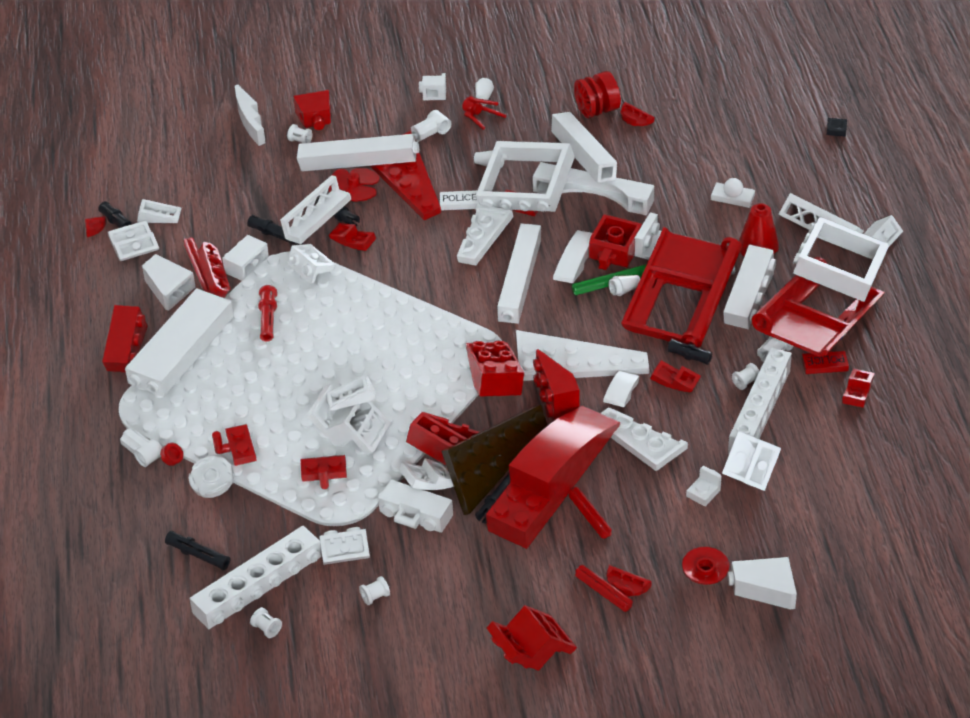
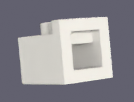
[419,73,446,100]

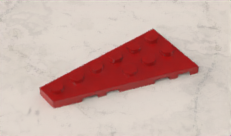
[370,131,441,221]

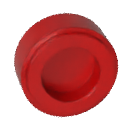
[160,442,183,466]

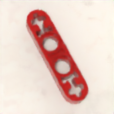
[198,242,230,298]

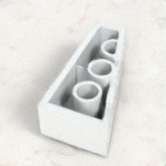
[723,245,776,329]

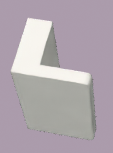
[863,215,903,246]

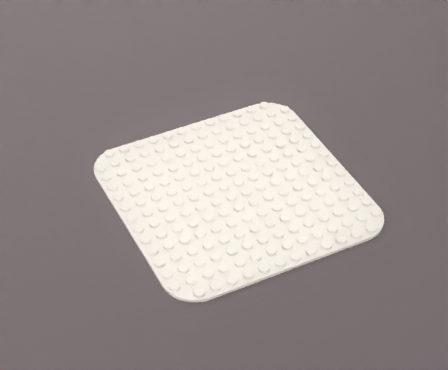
[119,251,502,526]

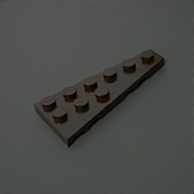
[442,405,548,515]

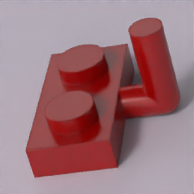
[212,424,257,466]
[300,455,347,489]

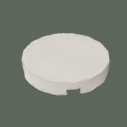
[189,455,234,498]

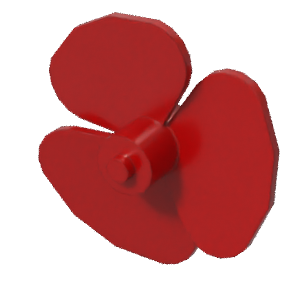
[328,168,380,202]

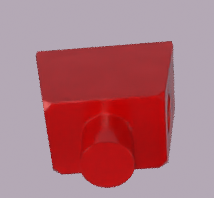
[293,90,331,130]

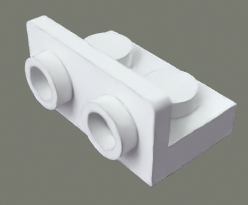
[635,212,661,260]
[287,244,335,283]
[319,527,370,565]

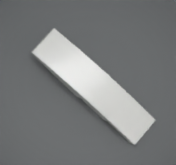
[235,85,265,146]
[553,230,592,283]

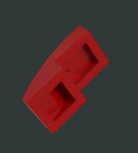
[329,223,376,251]
[650,360,701,392]
[842,369,875,408]

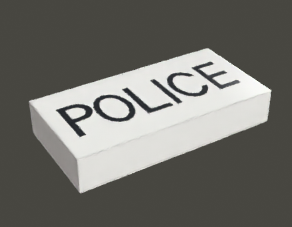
[440,190,480,210]

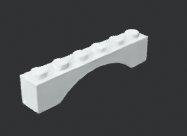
[533,162,654,215]

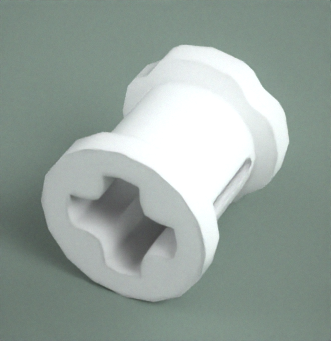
[287,124,313,144]
[732,363,759,390]
[359,576,390,605]
[250,607,282,638]

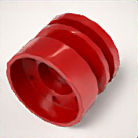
[574,71,621,119]

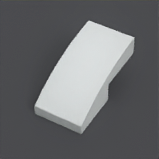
[603,371,639,407]

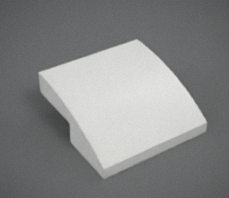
[108,220,159,261]
[722,431,781,491]
[399,458,454,490]

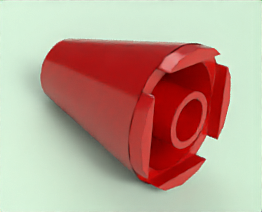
[739,203,779,257]

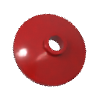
[682,547,729,585]

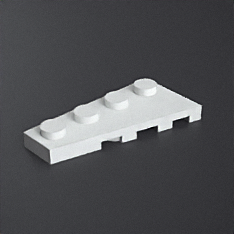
[457,204,514,266]
[601,408,688,471]

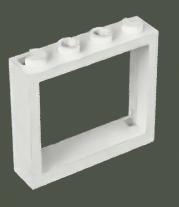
[476,141,575,212]
[793,217,889,302]

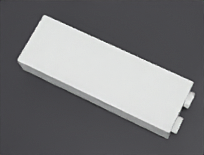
[125,288,234,397]

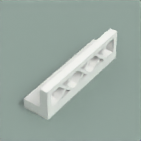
[280,175,351,244]
[779,193,864,234]

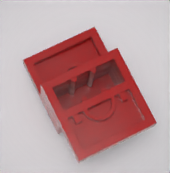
[486,605,577,671]

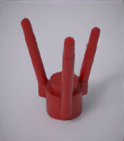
[462,96,507,130]

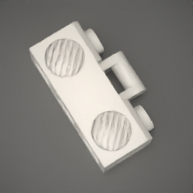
[378,479,453,533]

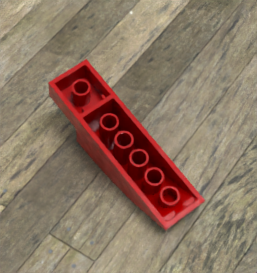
[486,406,620,549]

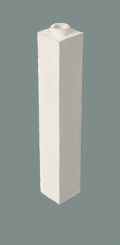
[551,112,617,183]
[297,134,419,171]
[497,223,541,324]

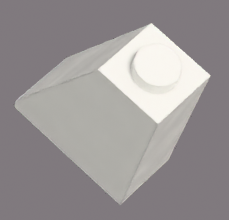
[142,254,195,311]
[727,557,797,609]

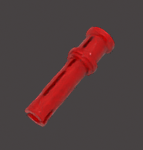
[258,285,278,342]

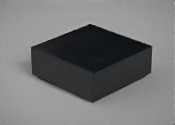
[826,118,847,137]

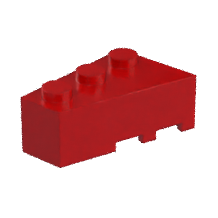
[102,305,148,372]
[406,412,479,466]

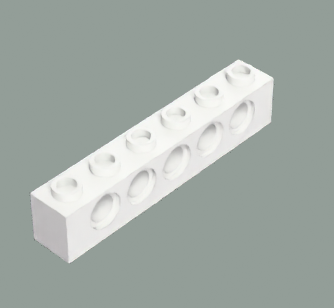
[728,348,792,454]
[189,526,322,629]

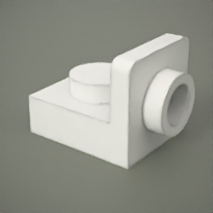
[686,466,721,506]

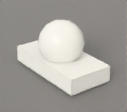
[711,178,755,208]

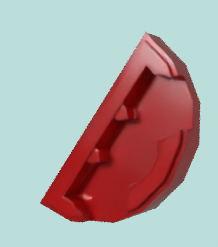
[621,102,655,126]
[607,565,652,597]

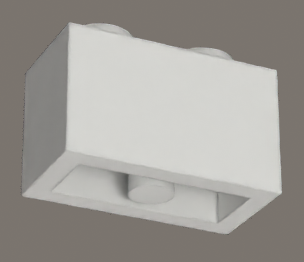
[223,235,269,281]

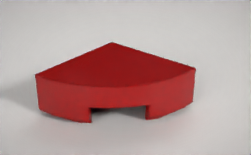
[85,216,106,237]

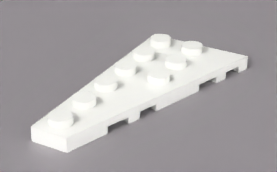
[516,330,649,381]

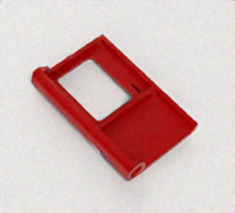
[621,227,742,348]
[751,257,885,356]

